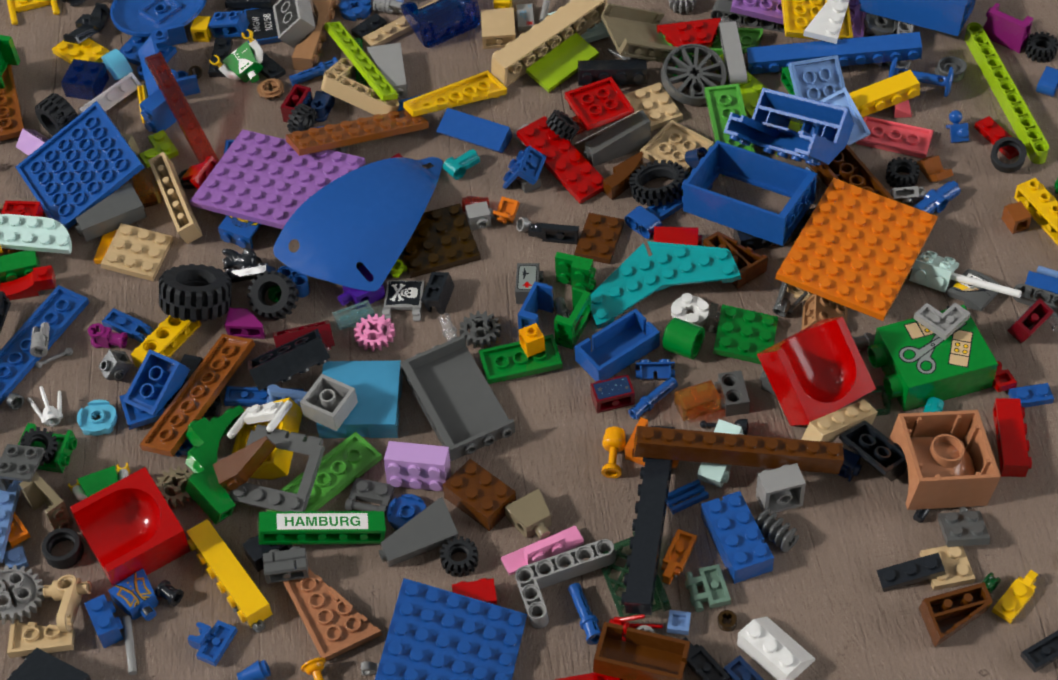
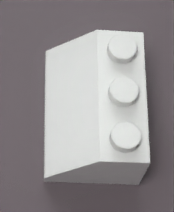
[737,617,815,680]

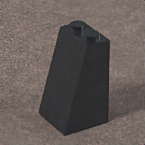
[7,647,91,680]

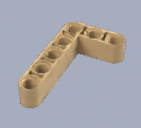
[321,58,400,115]

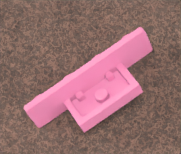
[501,526,584,575]

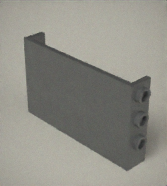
[400,335,515,461]

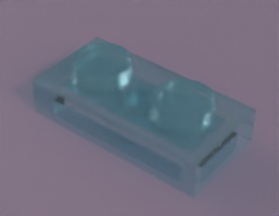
[333,300,375,330]

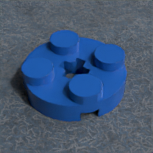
[339,0,372,21]

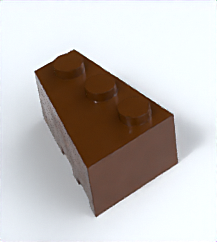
[703,231,768,288]
[919,582,993,647]

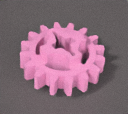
[354,314,396,352]

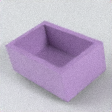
[384,441,451,491]

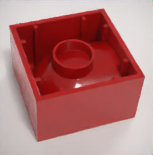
[757,316,876,426]
[70,467,190,587]

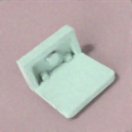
[909,251,959,293]

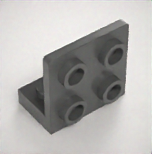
[0,444,45,491]

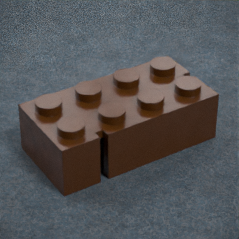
[593,621,690,680]

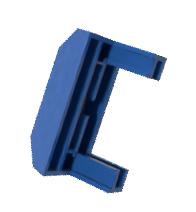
[723,88,854,166]

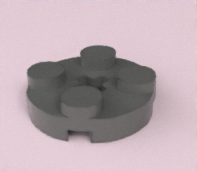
[864,13,898,36]

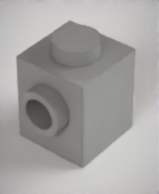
[465,201,494,230]

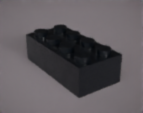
[248,328,330,391]

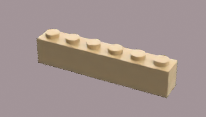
[148,152,203,244]

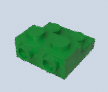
[555,252,596,292]

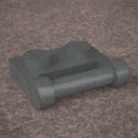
[345,478,395,517]

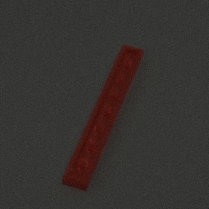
[145,52,219,163]

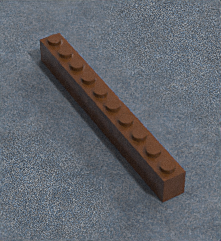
[634,426,844,474]

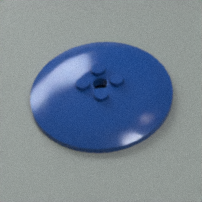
[110,0,206,37]

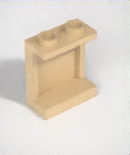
[481,7,516,49]

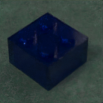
[61,59,109,100]

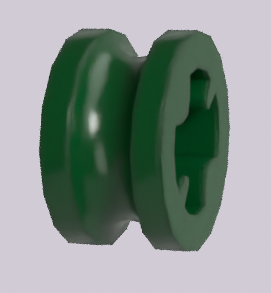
[982,572,1001,594]

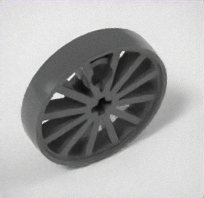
[661,44,727,106]

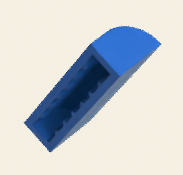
[436,108,513,153]

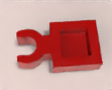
[993,361,1017,392]

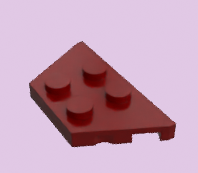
[657,18,721,48]

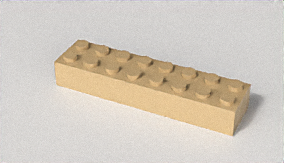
[491,0,607,87]

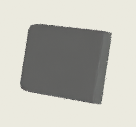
[517,177,541,193]

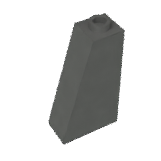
[584,110,651,167]
[75,183,147,242]
[379,497,458,567]

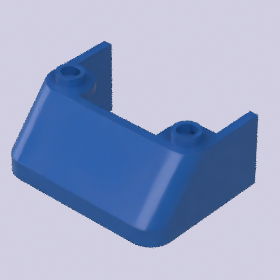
[138,24,200,96]

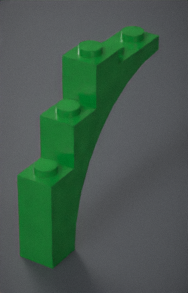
[185,405,245,525]

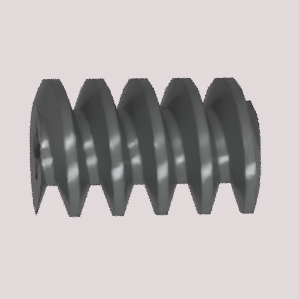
[755,508,799,552]

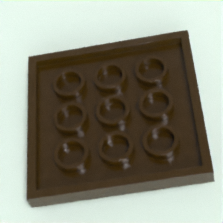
[401,203,481,278]

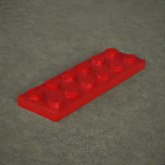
[517,116,604,204]

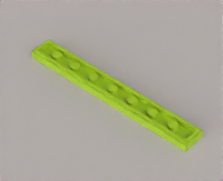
[324,21,398,101]

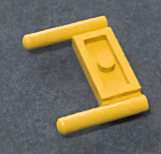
[7,0,60,25]

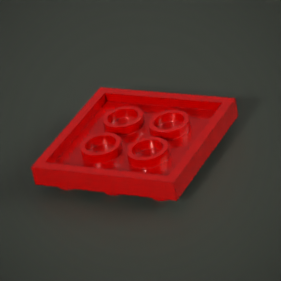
[565,77,634,131]

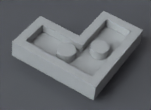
[913,303,971,340]

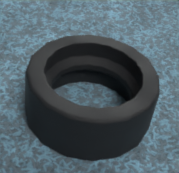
[990,137,1027,173]
[42,528,84,569]

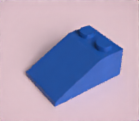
[123,349,190,416]

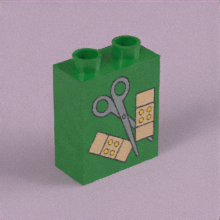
[867,305,998,412]

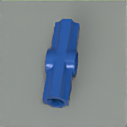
[913,180,961,214]

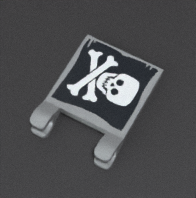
[382,280,425,321]

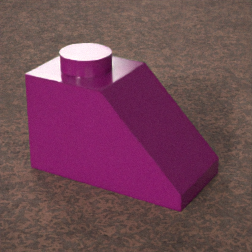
[225,308,266,339]

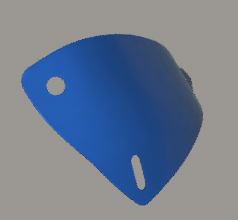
[273,157,443,291]

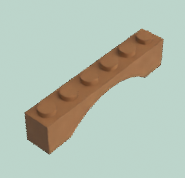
[292,0,339,71]

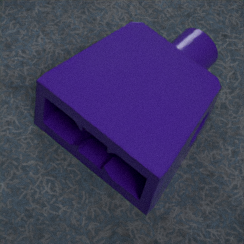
[337,265,385,308]

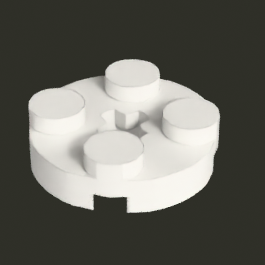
[671,293,709,326]

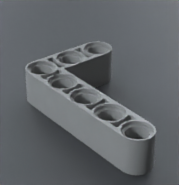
[515,539,616,629]

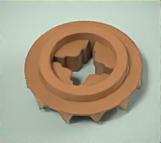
[257,78,284,100]

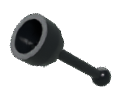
[700,419,748,435]

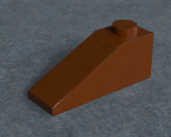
[213,436,276,492]

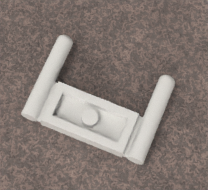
[227,400,293,439]

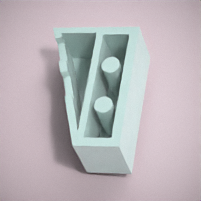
[697,419,744,488]

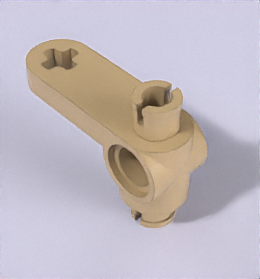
[43,574,92,632]

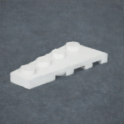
[803,0,850,44]

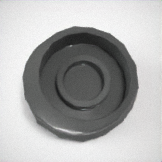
[934,56,967,82]

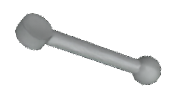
[35,348,73,368]

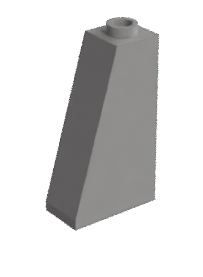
[367,43,408,98]

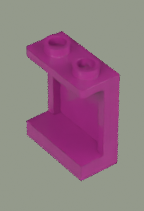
[983,3,1034,53]

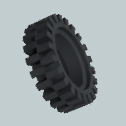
[629,160,686,206]

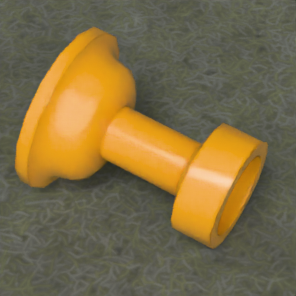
[301,657,326,680]

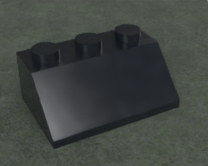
[839,420,907,482]

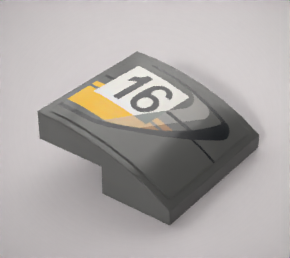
[947,269,1000,311]

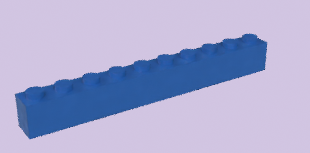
[747,32,922,74]

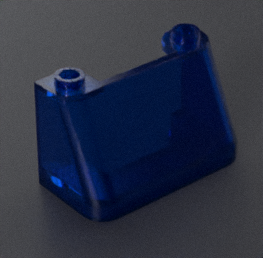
[400,0,481,48]

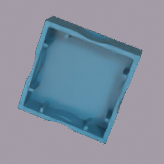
[316,360,403,438]

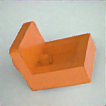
[492,196,520,224]

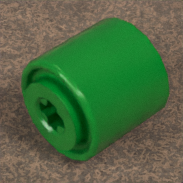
[662,317,705,360]

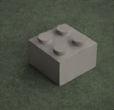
[300,374,358,431]
[756,463,806,514]

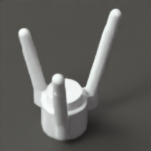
[27,386,63,426]

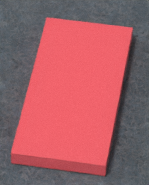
[856,116,934,158]

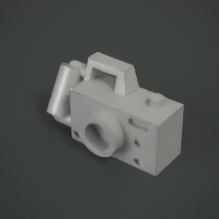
[890,186,927,203]

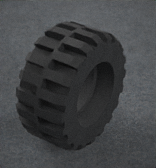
[159,264,232,322]

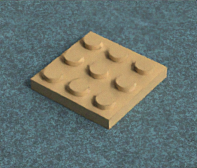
[624,82,683,131]
[640,120,714,176]
[101,223,173,281]

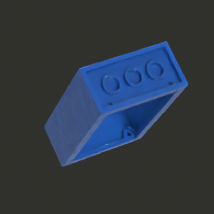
[859,0,976,36]
[682,140,817,246]

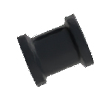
[155,580,184,606]

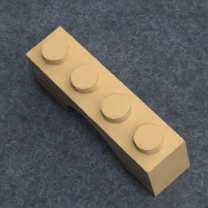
[802,399,878,442]

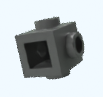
[98,349,133,381]

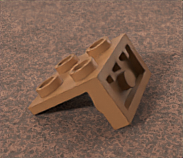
[801,294,848,330]

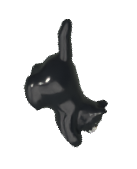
[222,248,262,280]

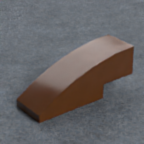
[603,151,643,200]

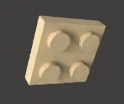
[920,546,976,591]

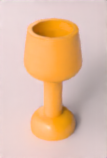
[601,426,626,478]

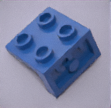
[503,146,547,189]

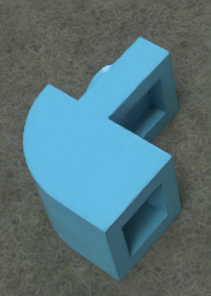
[100,49,133,80]

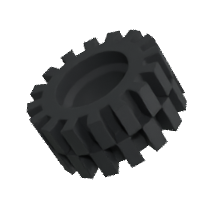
[1025,32,1058,63]
[287,104,317,133]
[546,110,580,141]
[885,157,920,188]
[20,427,58,466]
[440,536,478,577]

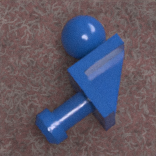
[946,110,969,143]

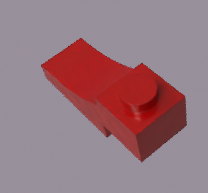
[0,265,55,300]

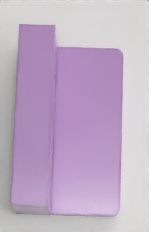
[16,128,49,156]

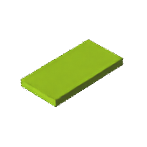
[526,32,599,93]

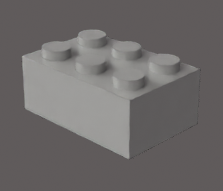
[273,0,316,48]

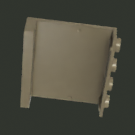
[601,3,681,64]

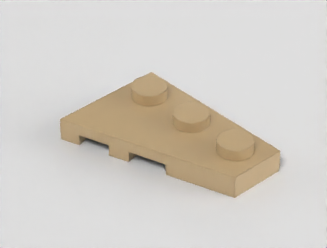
[7,620,75,658]

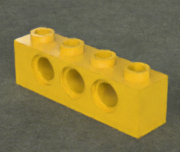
[131,315,201,368]

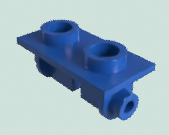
[636,359,675,380]

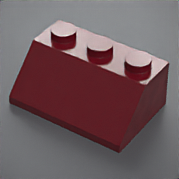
[273,320,335,351]

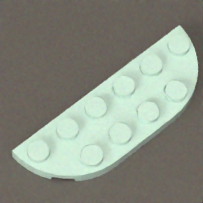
[0,214,72,254]

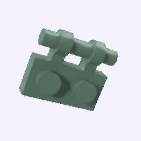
[684,564,731,612]

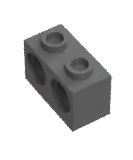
[715,370,750,417]

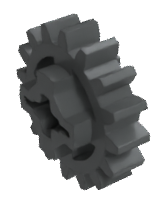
[459,311,501,349]

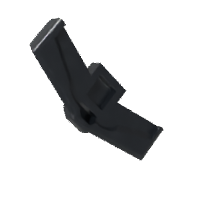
[63,3,110,44]

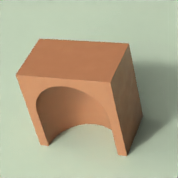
[889,410,1001,510]

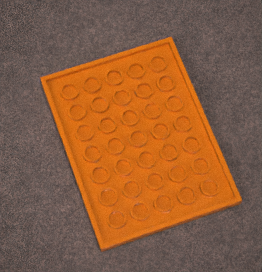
[775,178,938,321]

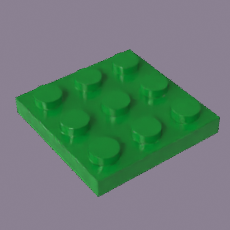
[712,304,778,364]

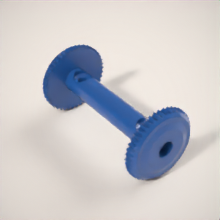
[888,57,954,97]

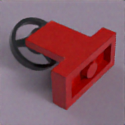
[178,155,218,189]

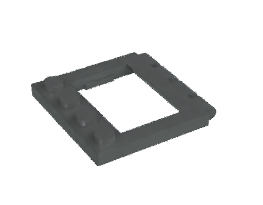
[229,425,325,512]

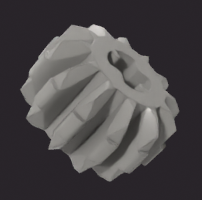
[668,0,696,14]

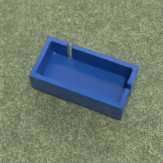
[575,308,660,381]
[701,491,774,584]

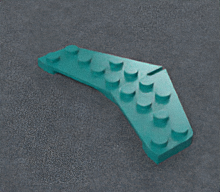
[591,241,741,329]

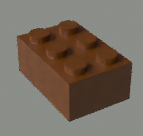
[443,459,516,531]

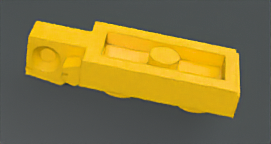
[992,570,1038,624]

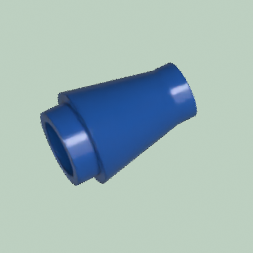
[237,660,271,680]

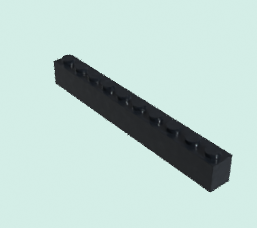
[621,426,675,615]

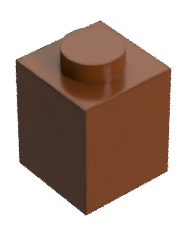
[1001,201,1032,234]

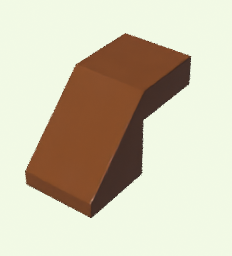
[916,155,954,182]

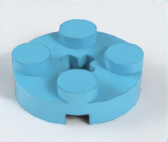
[77,399,118,436]

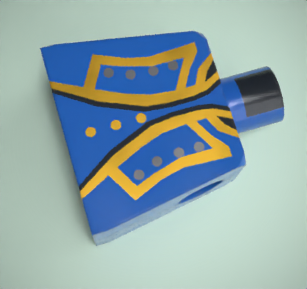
[108,568,159,621]

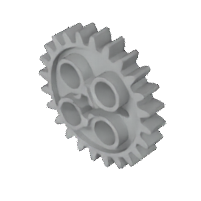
[0,565,44,625]

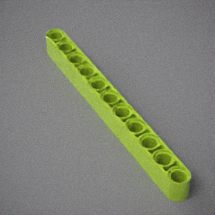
[965,22,1049,164]

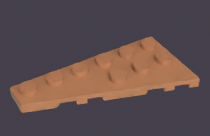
[282,568,382,661]

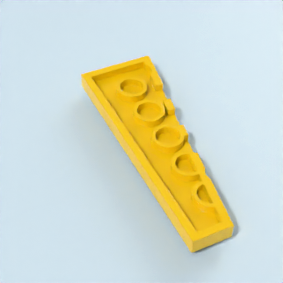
[403,70,507,117]

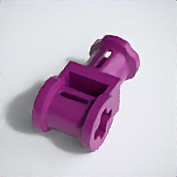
[88,323,128,349]

